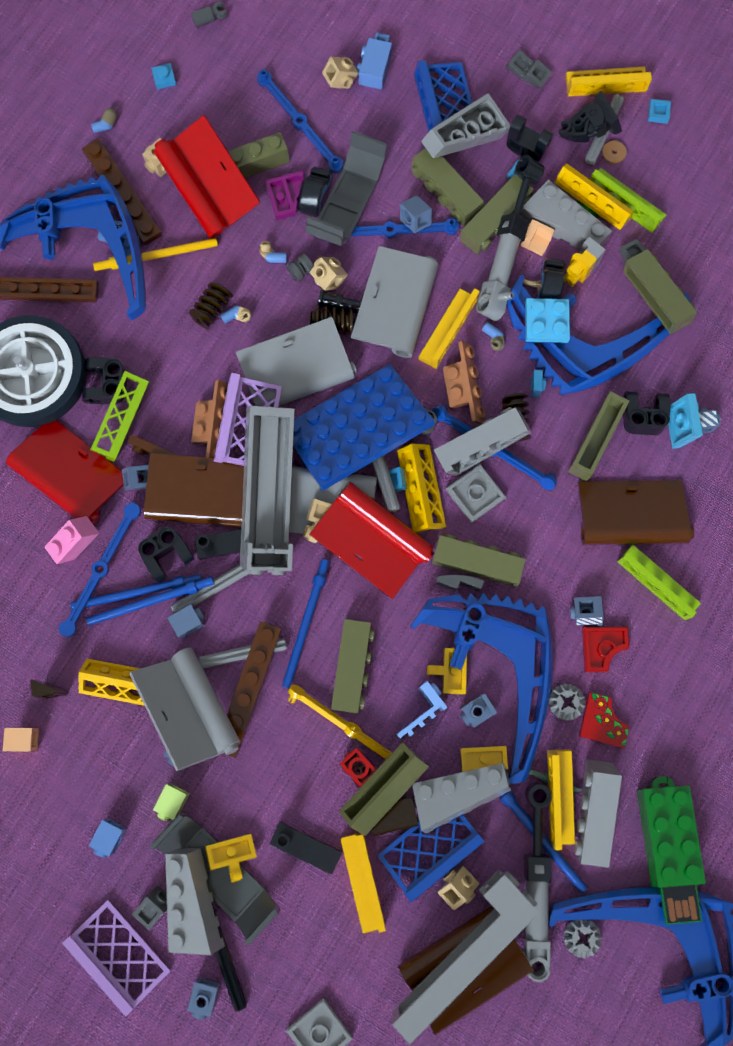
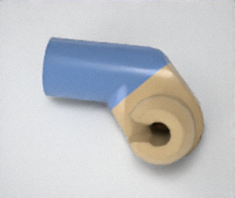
[259,241,287,263]
[220,306,251,324]

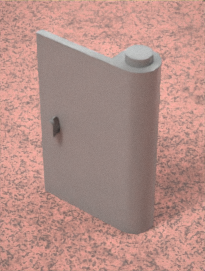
[351,246,439,358]
[236,317,357,407]
[289,466,377,534]
[129,647,241,771]

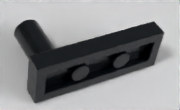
[195,529,241,560]
[270,822,342,874]

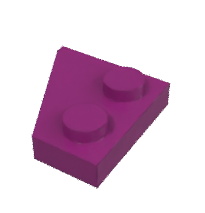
[265,170,304,221]

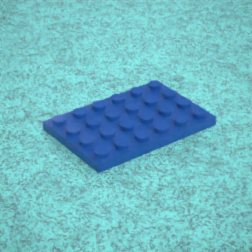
[293,364,435,491]

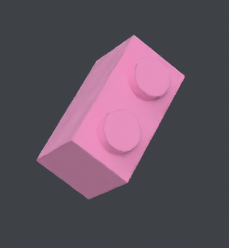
[45,516,99,564]

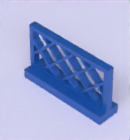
[414,60,472,132]
[377,814,484,902]

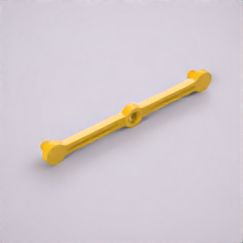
[288,684,392,759]

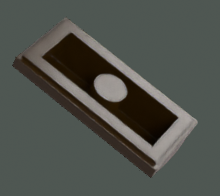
[30,679,68,699]
[372,797,419,836]

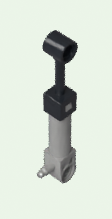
[476,155,545,321]
[520,783,552,982]

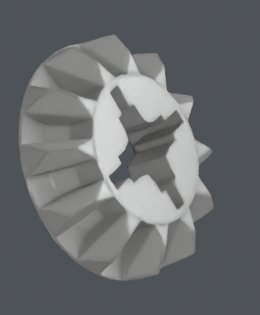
[549,684,585,720]
[564,919,602,959]

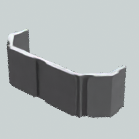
[306,131,387,246]
[150,812,280,945]

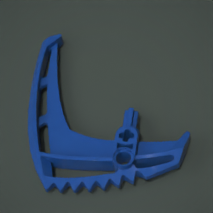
[0,175,146,320]
[506,275,691,395]
[410,593,553,784]
[548,887,733,1046]

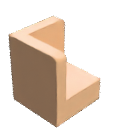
[520,219,555,256]
[3,728,39,752]

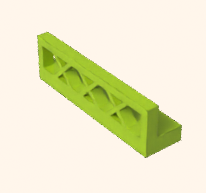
[590,168,666,233]
[90,371,149,462]
[617,545,701,620]

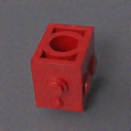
[339,748,377,788]

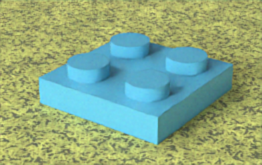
[525,298,570,343]
[668,393,703,449]

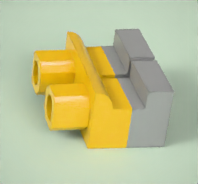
[565,237,606,287]

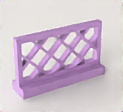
[213,373,282,466]
[62,900,171,1017]

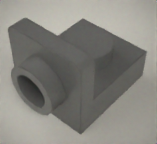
[132,886,167,930]

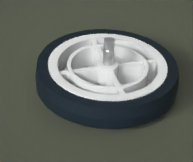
[0,316,87,427]

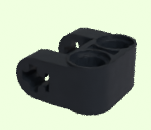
[506,114,554,162]
[82,357,127,404]
[623,391,670,435]
[138,527,195,583]

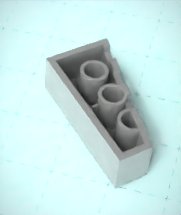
[421,93,511,158]
[521,180,612,250]
[434,407,532,476]
[574,759,622,868]
[412,763,511,834]
[166,848,225,955]

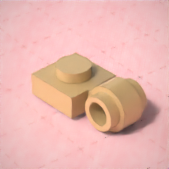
[303,499,332,543]

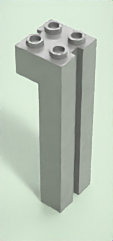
[240,406,294,575]
[391,869,539,1045]

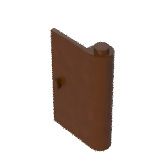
[144,453,244,527]
[578,480,694,545]
[398,906,534,1036]

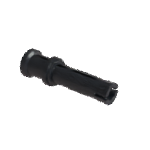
[317,289,362,314]

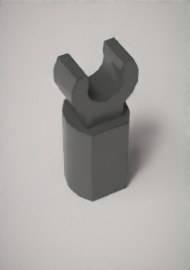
[191,1,227,28]

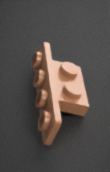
[443,340,485,425]
[191,380,228,458]

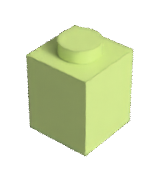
[153,783,190,822]

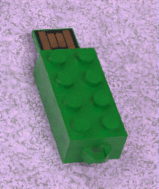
[637,776,706,925]

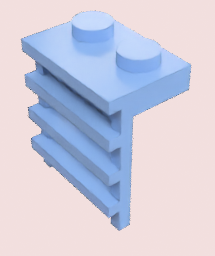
[396,681,447,738]

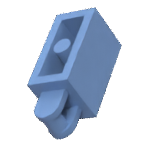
[357,32,392,90]

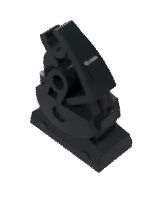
[559,91,622,142]

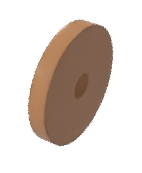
[602,141,627,164]

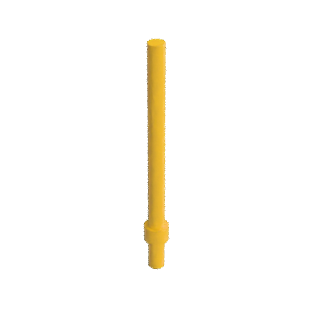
[93,238,218,271]

